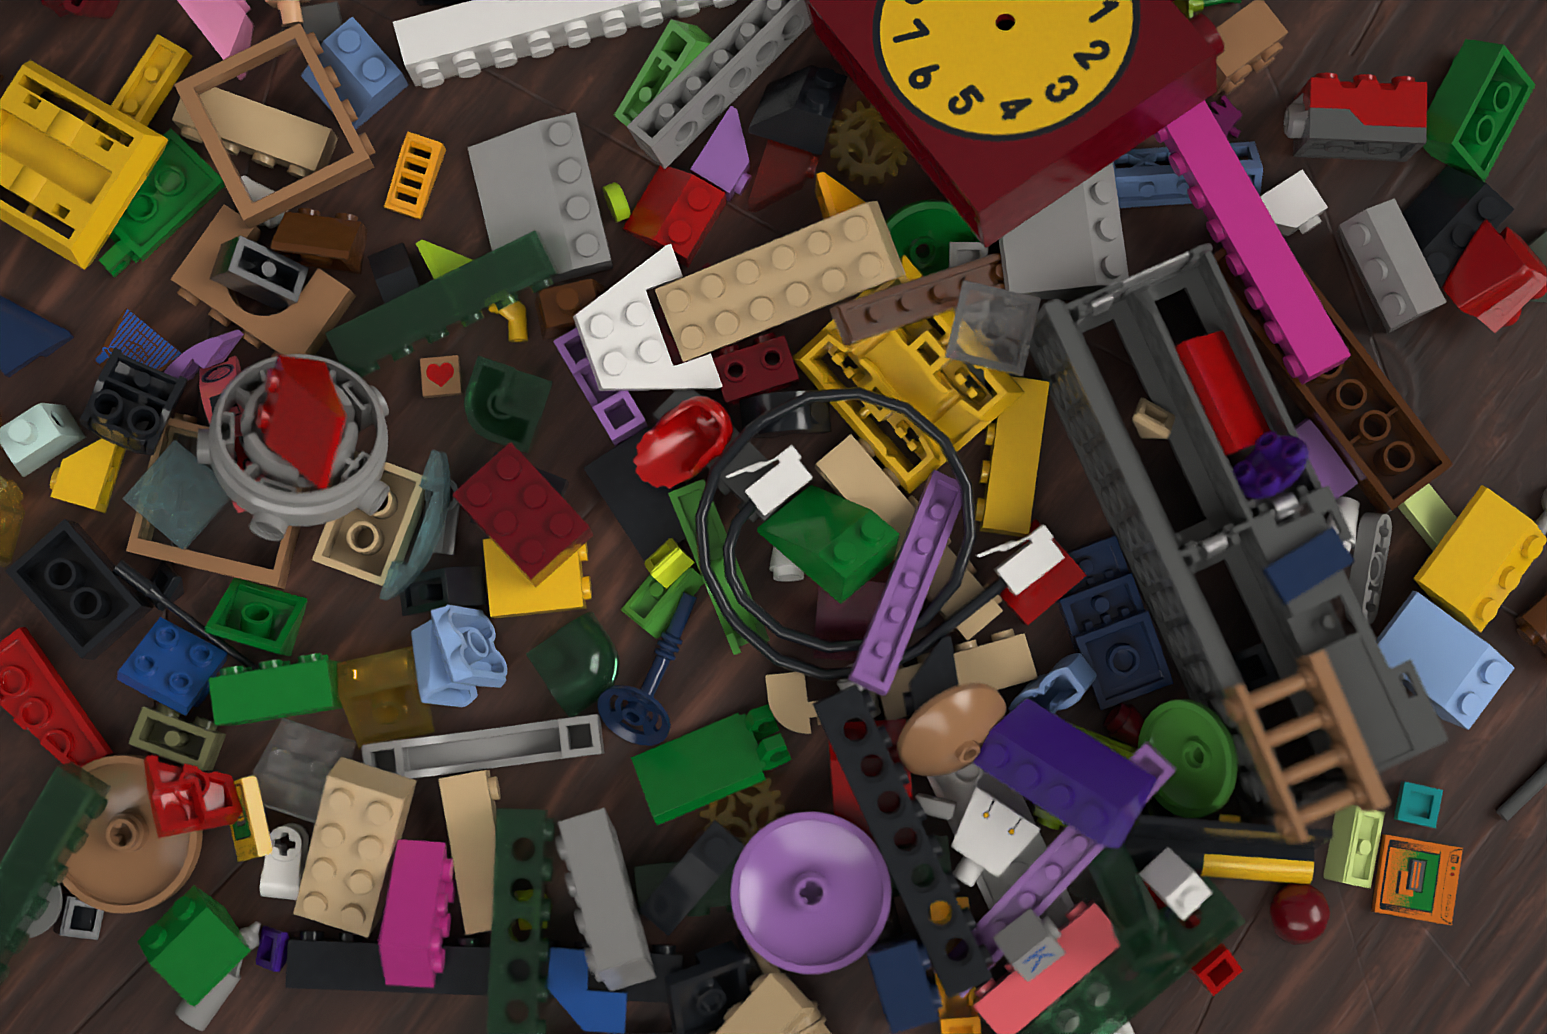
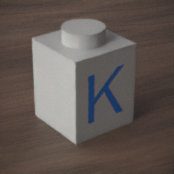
[993,908,1066,982]

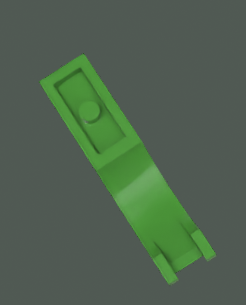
[668,479,770,655]

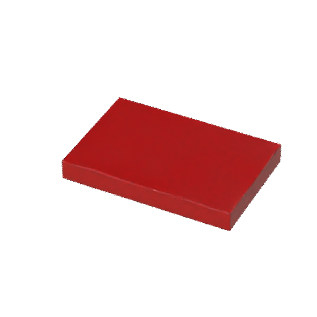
[1175,330,1271,456]

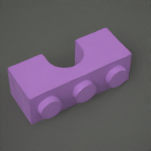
[553,327,648,446]

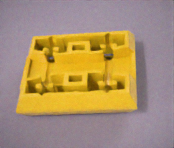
[0,60,168,270]
[792,255,1025,494]

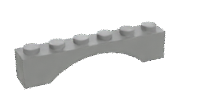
[362,714,605,779]

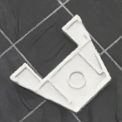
[573,244,723,391]

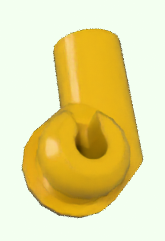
[486,290,528,342]

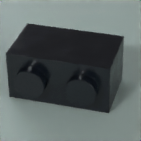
[210,235,309,310]

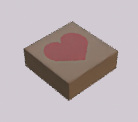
[420,355,463,398]

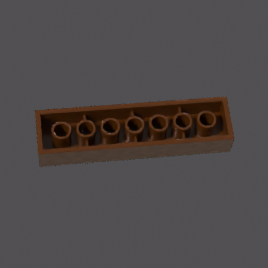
[1213,247,1454,514]

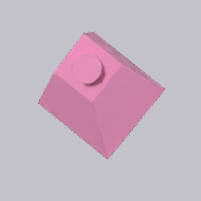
[177,0,253,80]

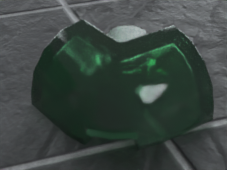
[464,356,553,454]
[526,611,620,718]

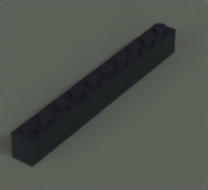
[285,930,684,1003]

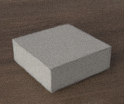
[916,793,957,820]

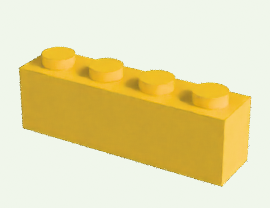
[975,376,1050,537]

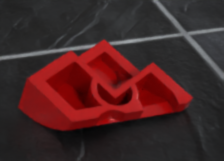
[999,519,1087,626]
[144,755,243,838]

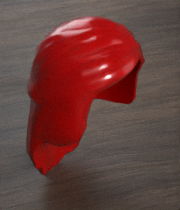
[633,396,733,489]

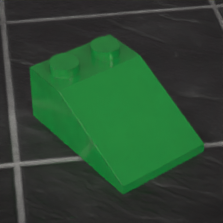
[757,485,900,604]

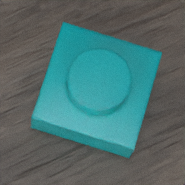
[1394,781,1443,828]

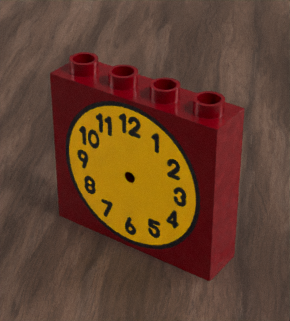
[804,0,1225,248]

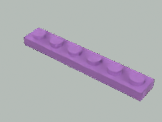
[847,470,961,696]

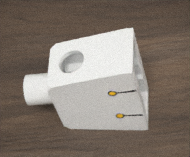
[951,786,1041,887]

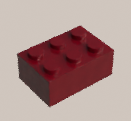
[452,442,594,588]

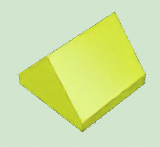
[644,538,695,589]

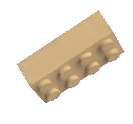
[293,757,416,938]

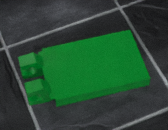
[72,128,225,278]
[631,704,792,825]

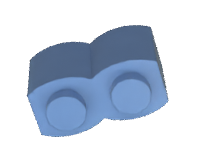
[1009,653,1097,714]

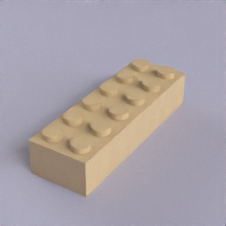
[655,201,906,362]

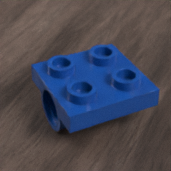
[117,617,228,716]

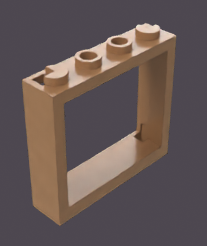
[174,23,376,229]
[126,413,311,589]

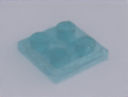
[123,440,230,551]

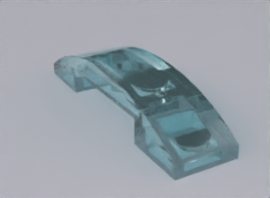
[379,450,450,601]

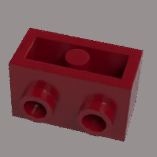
[713,333,799,408]

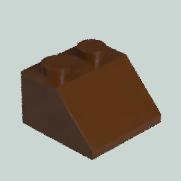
[271,208,368,274]

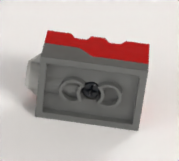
[1284,72,1427,162]

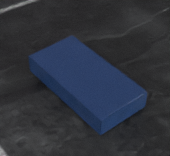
[1262,527,1355,605]

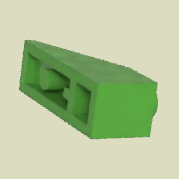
[614,19,713,127]

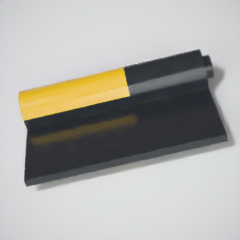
[1113,815,1333,884]

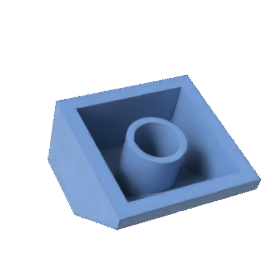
[301,16,408,130]

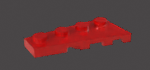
[0,627,113,773]

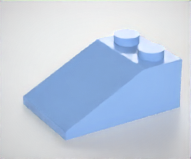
[1376,591,1514,730]

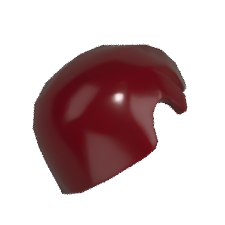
[1269,883,1330,945]

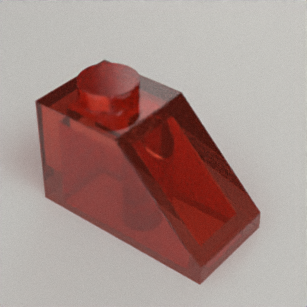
[748,139,820,213]

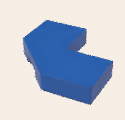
[547,947,628,1034]

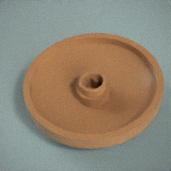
[46,754,202,913]

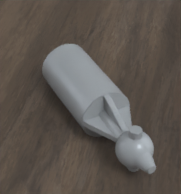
[175,921,261,1031]

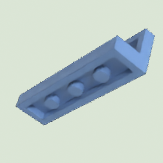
[1113,141,1263,208]

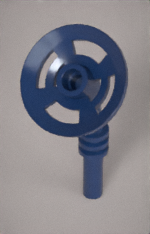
[597,592,697,746]

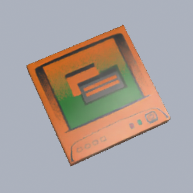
[1371,834,1463,926]

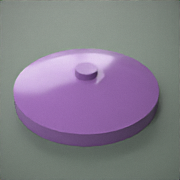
[731,812,891,974]

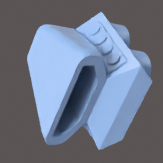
[411,605,508,707]

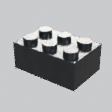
[5,519,153,660]

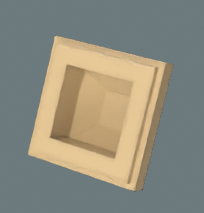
[1132,398,1175,439]

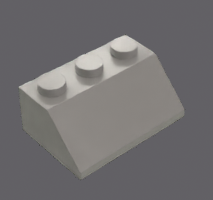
[1337,198,1447,333]

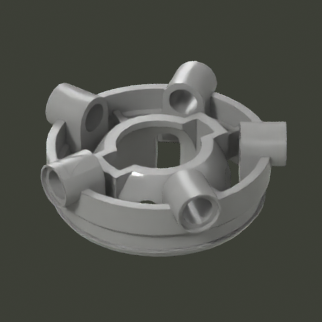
[197,354,390,541]

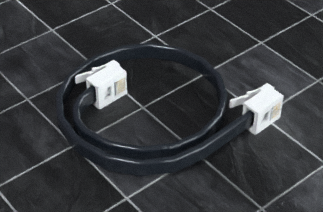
[695,387,1065,681]

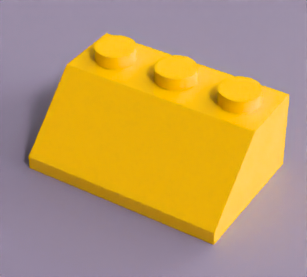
[1413,485,1547,633]

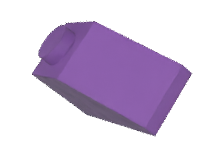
[690,106,752,202]

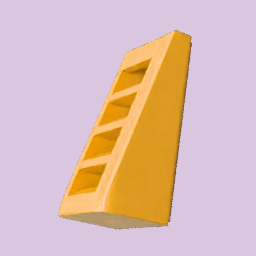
[384,132,446,220]

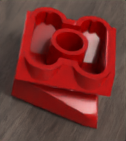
[1442,219,1547,333]

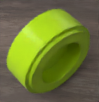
[602,182,631,222]

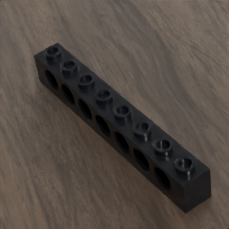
[812,684,994,999]

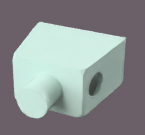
[0,403,86,477]

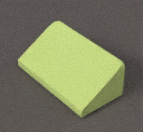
[1398,484,1457,551]
[1323,805,1385,889]

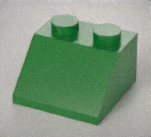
[137,885,251,1007]

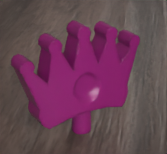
[1210,95,1242,138]

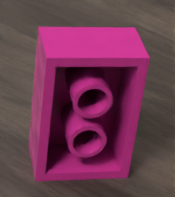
[379,840,456,988]

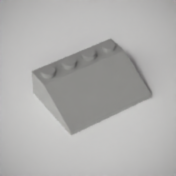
[468,112,613,293]
[999,162,1129,300]

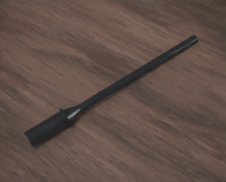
[112,560,259,671]

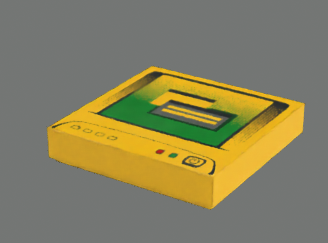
[230,776,273,862]

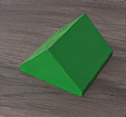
[205,577,308,656]

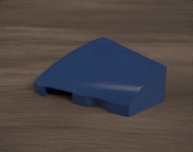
[0,296,74,377]

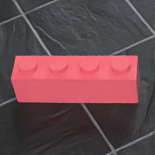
[973,899,1126,1034]

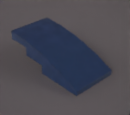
[1056,534,1173,710]

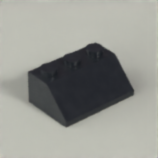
[1402,166,1515,288]

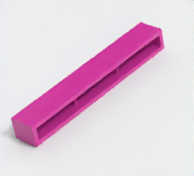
[1154,100,1351,385]

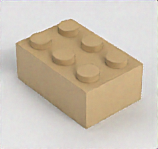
[312,451,431,590]

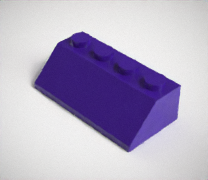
[973,698,1159,849]

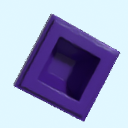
[255,926,289,972]

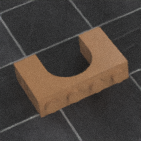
[171,204,356,357]

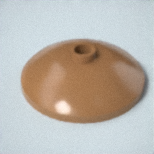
[898,683,1006,776]

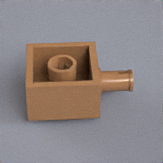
[1211,0,1288,98]

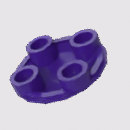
[1232,431,1309,499]

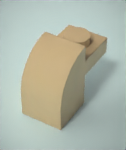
[765,672,821,734]

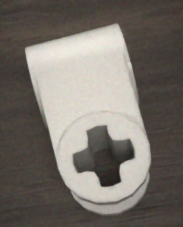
[260,823,309,900]

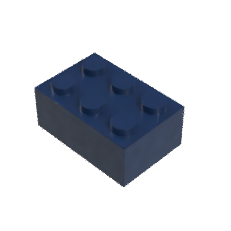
[866,932,943,1034]

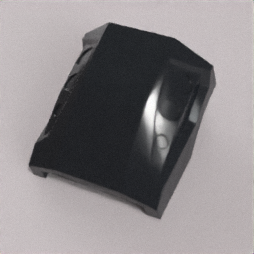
[80,348,187,456]

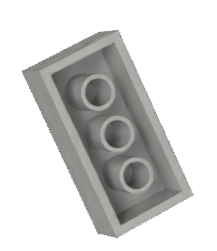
[555,808,656,992]

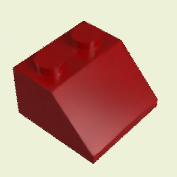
[623,165,726,267]

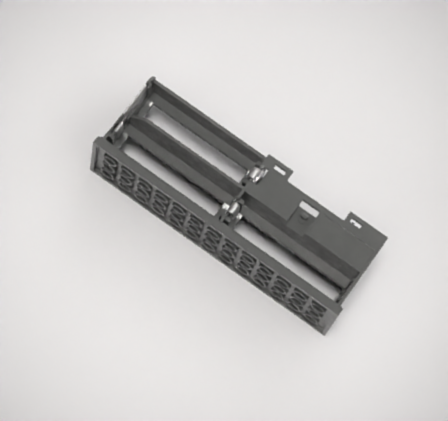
[1021,244,1448,825]

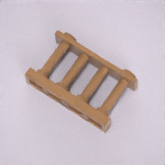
[1223,650,1390,843]

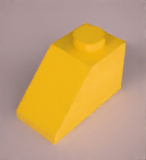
[50,439,126,513]

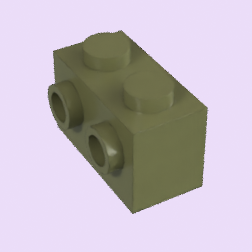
[128,702,226,771]

